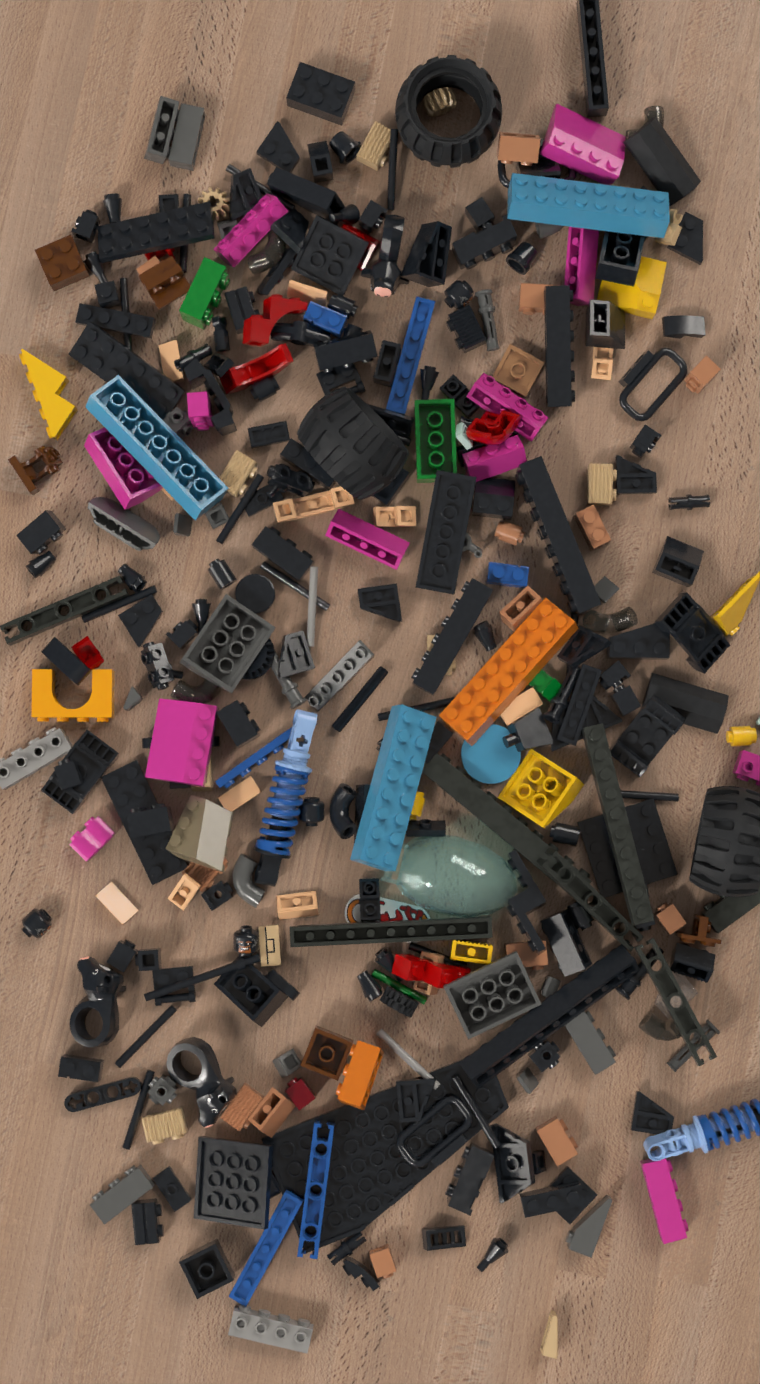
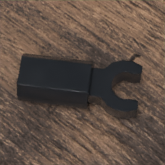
[212,316,230,352]

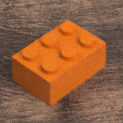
[336,1040,384,1110]

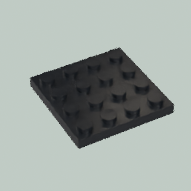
[577,798,678,898]
[194,1136,273,1230]

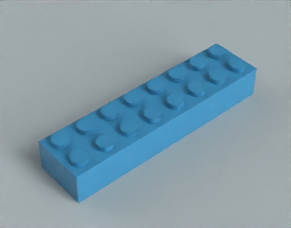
[507,173,670,238]
[85,375,229,521]
[350,704,437,871]

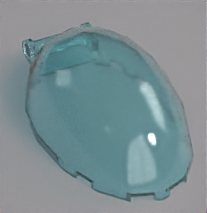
[381,835,517,917]

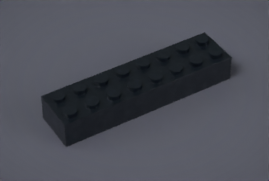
[515,456,602,616]

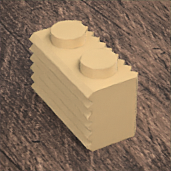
[356,121,390,171]
[219,450,258,498]
[587,463,617,506]
[142,1107,188,1145]

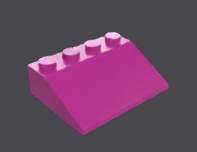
[540,103,626,185]
[84,427,163,510]
[145,698,219,787]

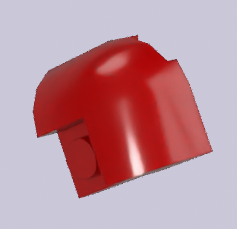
[466,410,521,445]

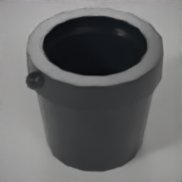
[329,131,361,165]
[506,242,538,275]

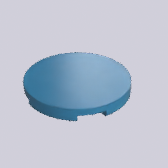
[461,724,521,784]

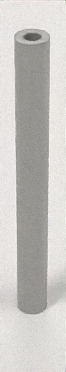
[307,566,318,646]
[376,1029,440,1090]

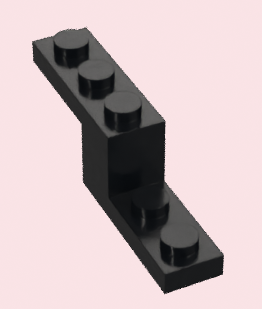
[506,849,546,955]

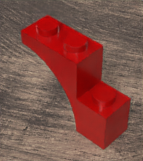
[243,294,308,347]
[219,343,294,394]
[392,954,471,988]

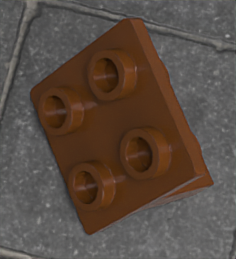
[139,256,190,310]
[675,914,722,947]

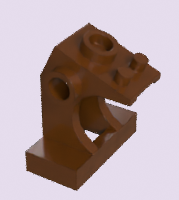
[8,446,63,495]

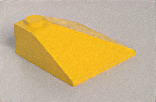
[597,256,667,319]
[710,571,760,637]
[497,749,584,828]

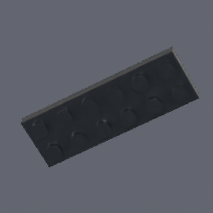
[97,201,215,263]
[68,322,186,420]
[415,469,477,595]
[101,760,188,885]

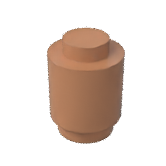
[494,521,525,546]

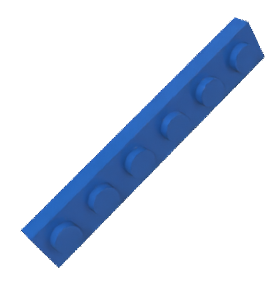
[386,296,435,415]
[215,712,318,789]
[229,1190,304,1307]

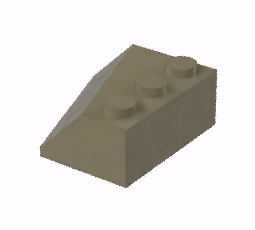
[165,795,234,873]

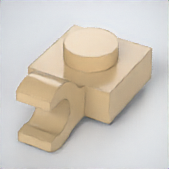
[655,209,683,246]

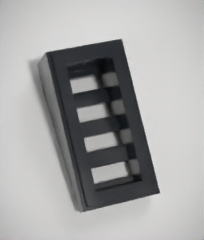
[422,1225,466,1251]

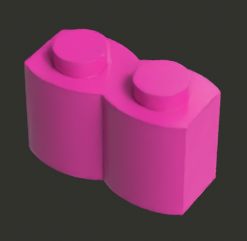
[69,816,116,862]

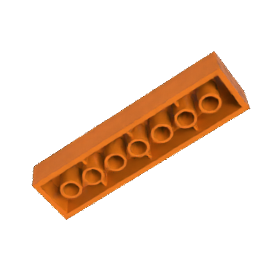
[439,597,579,746]

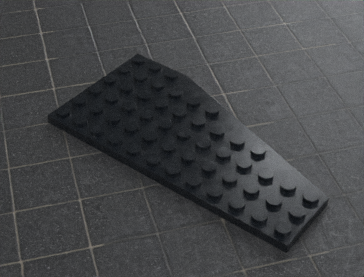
[261,1059,509,1253]

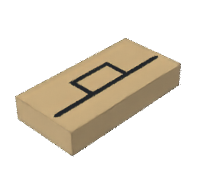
[258,925,281,967]

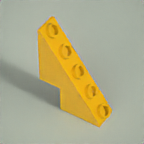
[19,349,78,441]

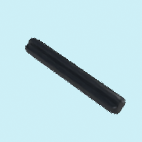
[332,666,388,732]

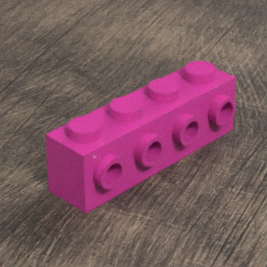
[213,193,288,267]
[564,227,599,306]
[467,373,549,442]
[325,509,410,570]
[732,750,760,786]
[640,1158,689,1244]

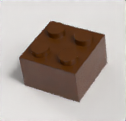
[35,234,90,291]
[300,1025,353,1081]

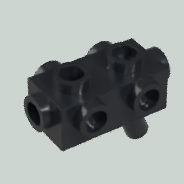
[266,464,315,498]
[141,642,183,691]

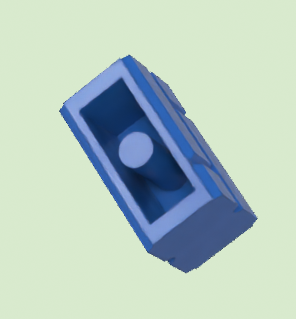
[303,301,347,338]
[486,562,529,588]

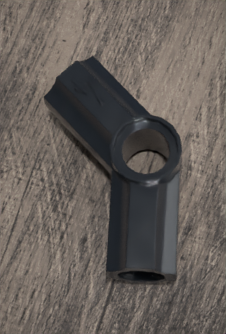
[270,321,331,347]

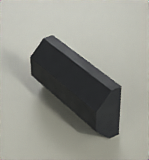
[623,117,701,206]
[641,673,729,734]

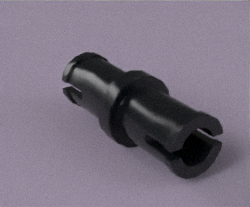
[174,344,213,372]
[668,494,710,510]
[327,1232,367,1266]

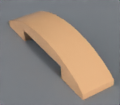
[273,486,354,523]

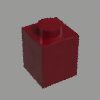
[285,1077,316,1111]

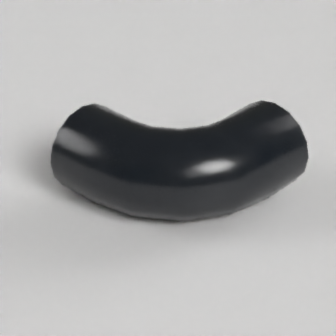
[329,783,357,839]

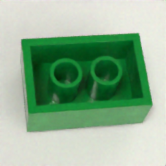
[179,257,230,330]

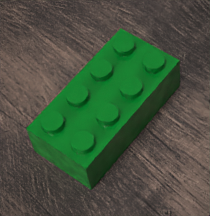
[414,399,457,483]

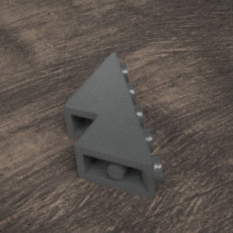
[305,640,374,711]

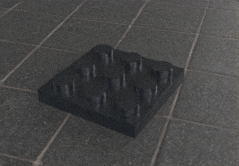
[291,215,370,296]

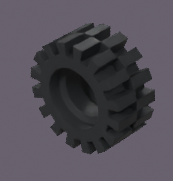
[380,986,419,1017]

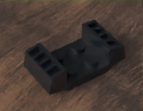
[184,358,237,436]
[655,592,730,674]
[610,694,686,777]
[41,730,119,814]

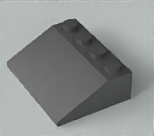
[179,594,276,693]
[443,951,542,1040]

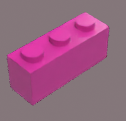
[187,391,214,431]
[462,435,527,482]

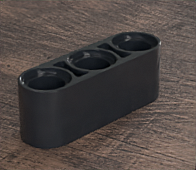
[41,637,91,686]

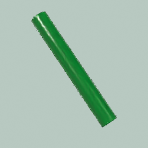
[371,969,427,1005]

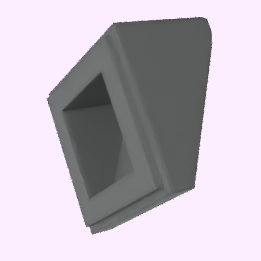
[217,218,238,239]
[205,501,229,529]
[173,513,192,537]
[595,576,619,604]
[123,686,143,711]
[540,975,561,997]
[273,1049,302,1078]
[516,1067,539,1094]

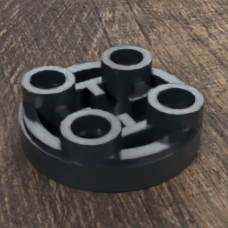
[235,574,275,614]

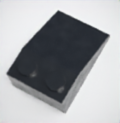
[214,955,288,1027]

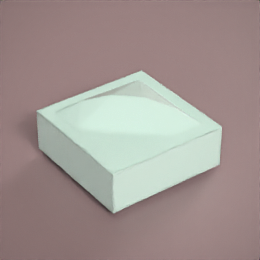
[456,422,473,450]

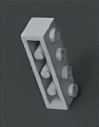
[0,727,73,790]
[228,1305,314,1353]

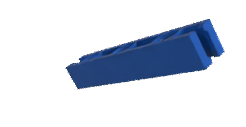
[297,1120,335,1259]

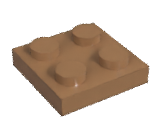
[492,344,545,398]

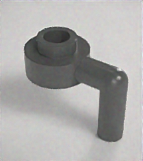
[463,532,483,558]

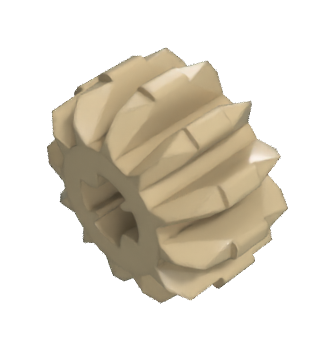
[423,87,457,117]
[197,187,230,221]

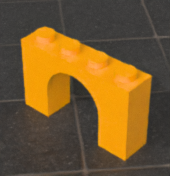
[31,669,115,722]

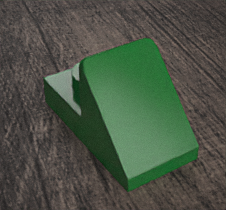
[528,670,561,703]

